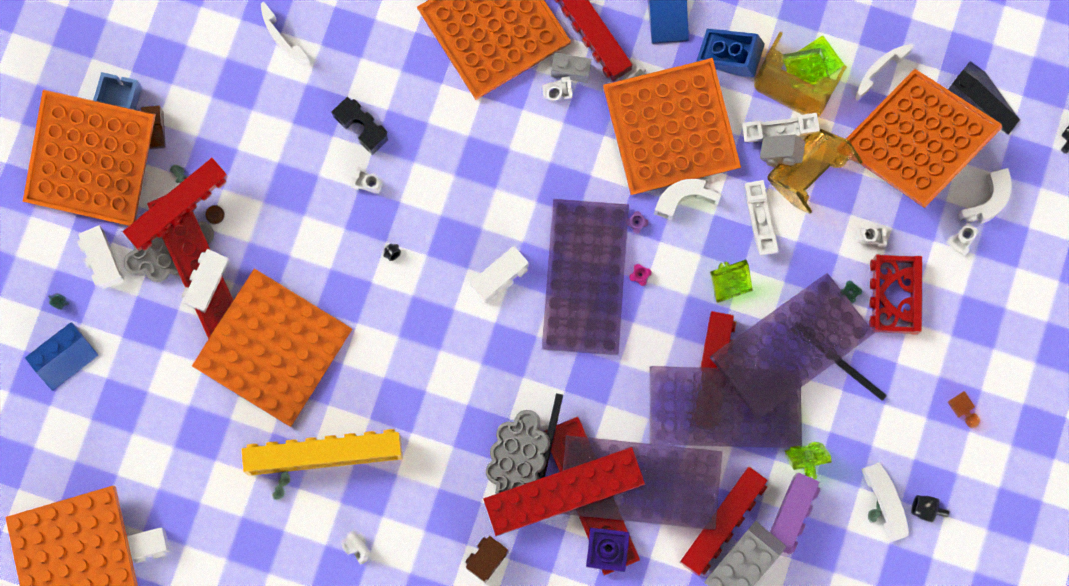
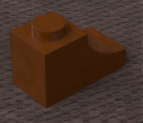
[141,105,166,149]

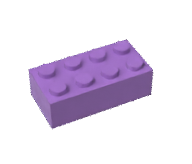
[770,472,821,557]

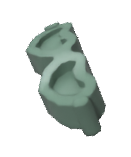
[170,164,188,183]
[272,471,290,500]
[868,500,882,523]

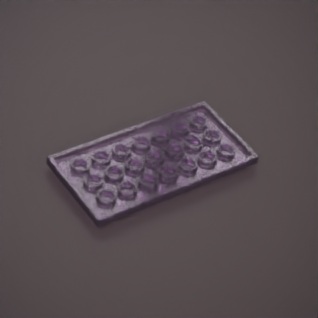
[542,199,629,355]
[710,273,874,420]
[650,366,802,449]
[562,435,723,530]

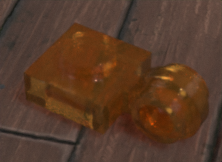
[947,391,981,428]

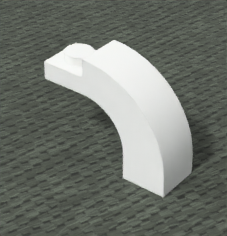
[958,168,1012,224]
[654,179,722,221]

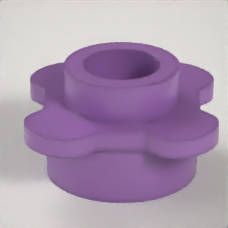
[626,211,648,234]

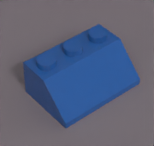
[25,322,99,391]

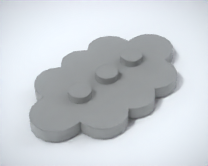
[124,221,214,282]
[486,410,550,494]

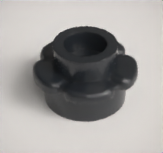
[383,244,401,261]

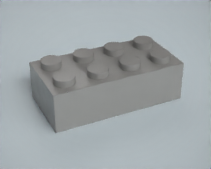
[704,520,786,586]

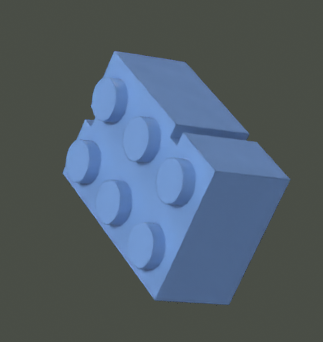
[93,72,142,110]

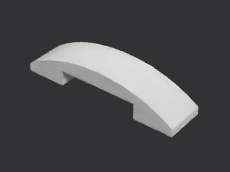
[261,1,310,66]
[855,44,914,101]
[742,113,820,142]
[745,180,779,255]
[861,463,909,542]

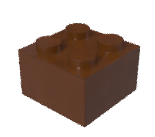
[465,535,509,583]

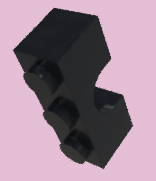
[331,96,388,155]

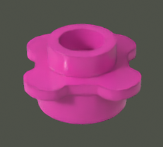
[629,264,652,286]

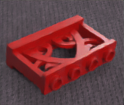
[869,254,922,335]

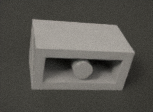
[551,52,592,83]
[760,134,805,167]

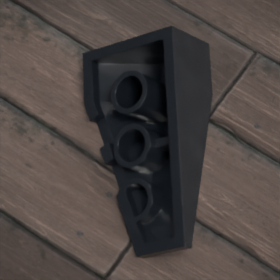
[948,61,1020,135]

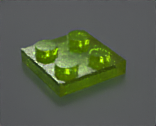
[783,48,830,88]

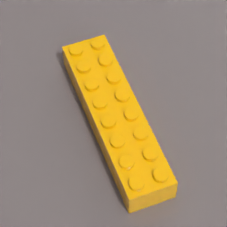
[241,429,403,476]

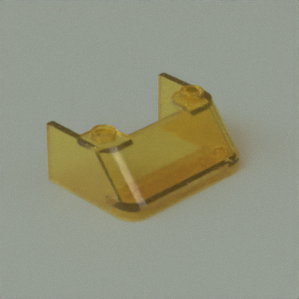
[754,32,847,118]
[767,129,863,214]

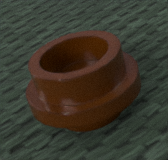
[205,205,225,224]

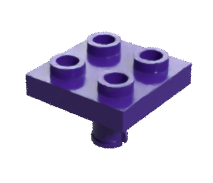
[586,528,630,572]

